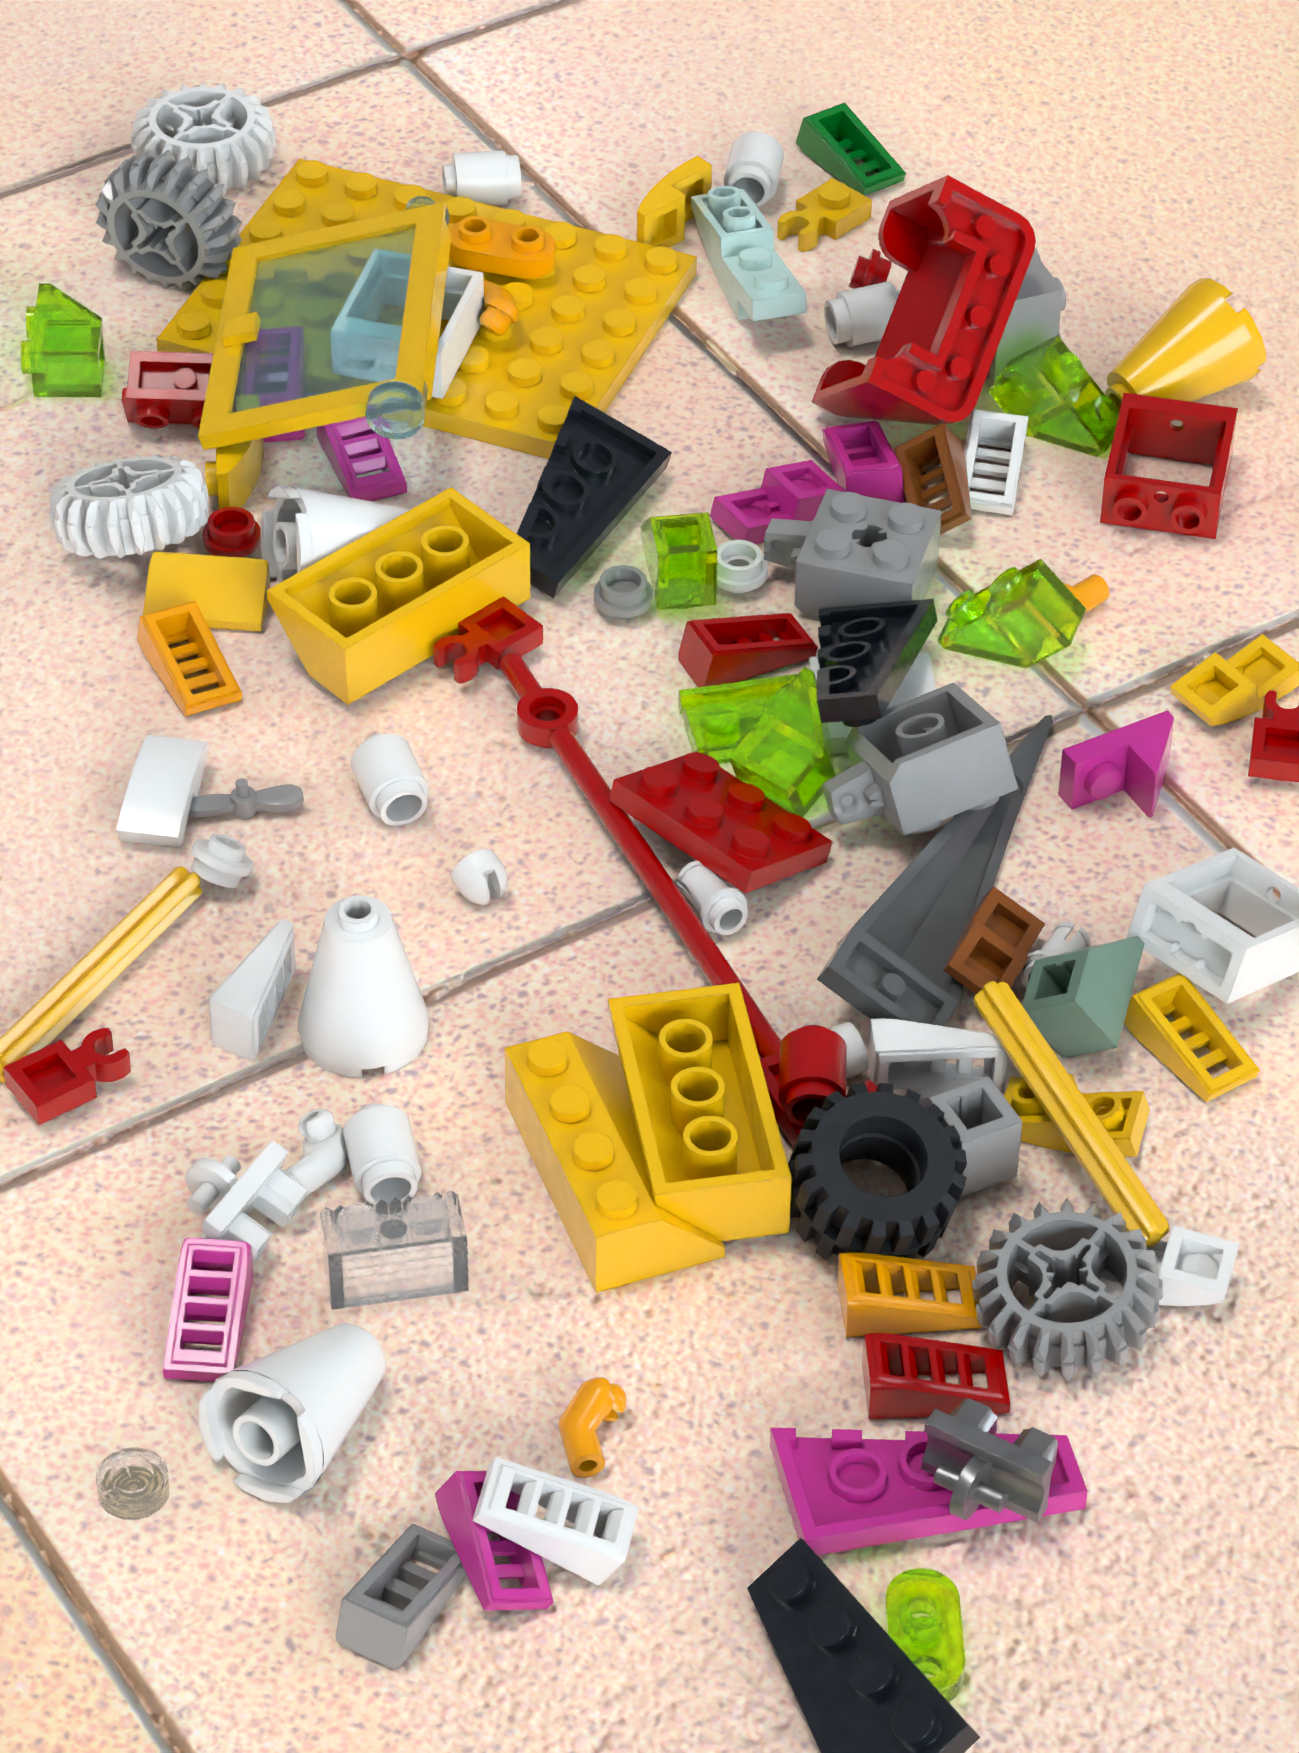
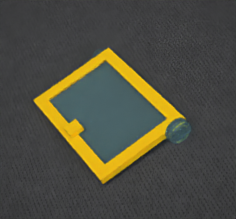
[198,196,451,450]

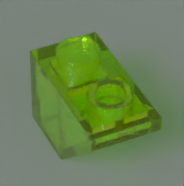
[21,283,106,397]
[988,335,1119,457]
[641,512,717,610]
[937,559,1086,668]
[728,667,836,817]

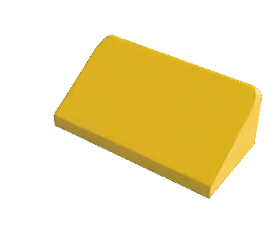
[143,551,271,632]

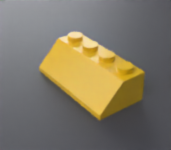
[267,487,531,705]
[608,983,792,1242]
[504,1031,725,1293]

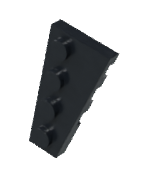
[517,396,672,599]
[817,598,938,727]
[747,1538,981,1753]

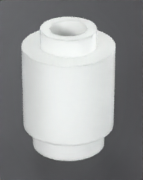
[724,131,784,208]
[442,150,521,205]
[824,281,900,347]
[351,734,429,826]
[343,1104,421,1207]

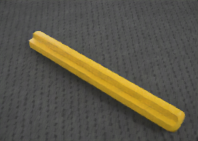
[0,866,202,1083]
[974,981,1170,1248]

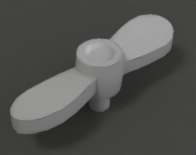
[189,778,304,820]

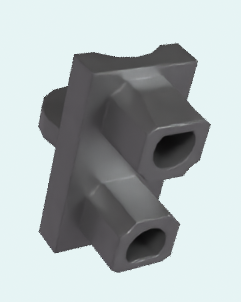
[921,1398,1058,1523]

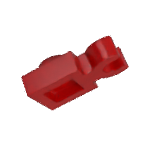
[433,596,543,684]
[1248,690,1299,782]
[3,1028,131,1125]

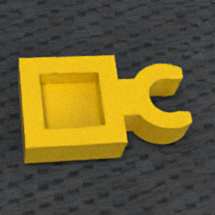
[777,178,872,252]

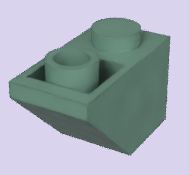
[1022,936,1145,1058]

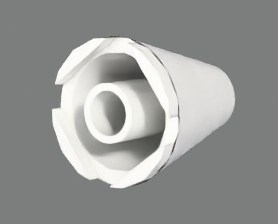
[260,486,411,584]
[298,895,429,1077]
[199,1323,386,1503]

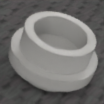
[594,565,653,619]

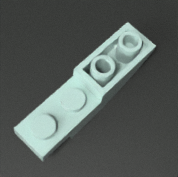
[691,186,807,321]

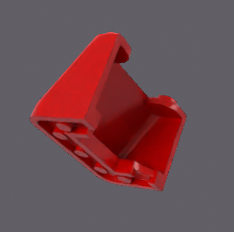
[811,175,1036,425]

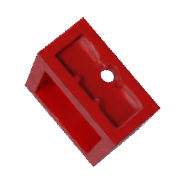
[1100,393,1238,539]

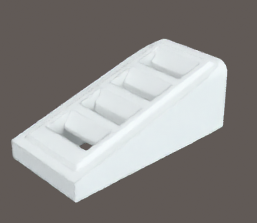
[964,409,1028,515]
[209,919,296,1061]
[868,1018,1008,1096]
[472,1457,639,1586]

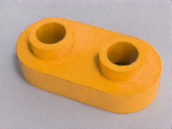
[449,216,556,279]

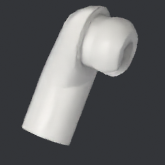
[285,1108,346,1198]

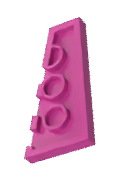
[770,1427,1088,1555]

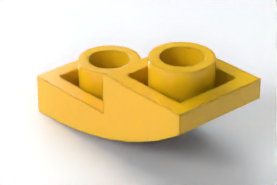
[205,400,264,509]
[1004,1074,1150,1157]

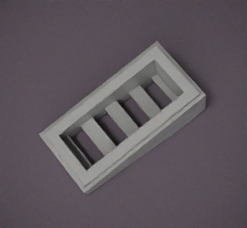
[336,1523,467,1669]

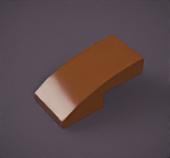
[943,886,1045,994]

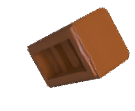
[894,423,972,535]

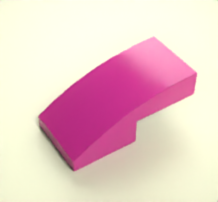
[710,460,845,544]

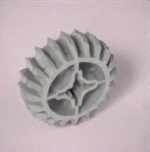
[95,149,242,292]
[972,1198,1163,1383]

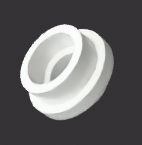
[709,540,768,594]
[191,834,254,888]

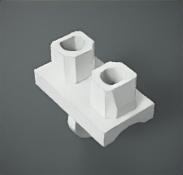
[185,1140,308,1264]

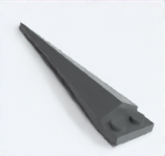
[817,715,1053,1026]

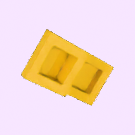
[637,155,712,247]
[1170,634,1299,727]

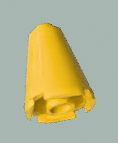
[1105,278,1266,415]

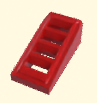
[678,613,818,690]
[862,1333,1010,1419]

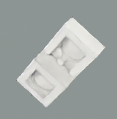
[116,735,209,848]
[1100,1225,1240,1306]

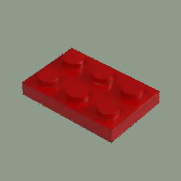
[608,751,833,893]

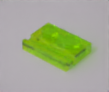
[678,674,818,764]

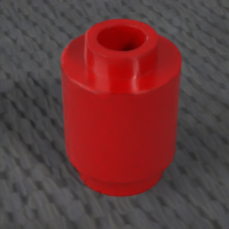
[779,1025,847,1127]

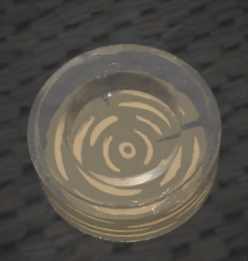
[96,1447,170,1520]

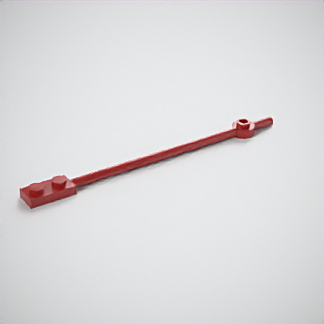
[499,653,803,1147]

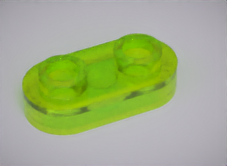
[884,1568,965,1702]

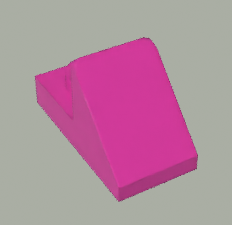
[1058,710,1174,818]

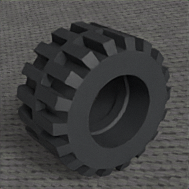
[788,1083,967,1261]

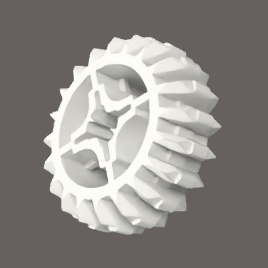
[131,82,276,195]
[49,454,209,559]

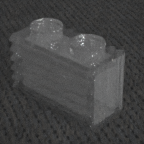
[320,1190,469,1310]

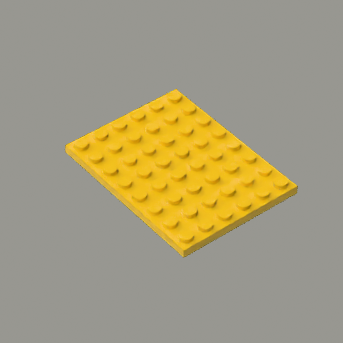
[156,158,697,459]

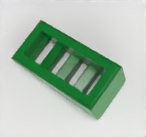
[796,102,906,196]

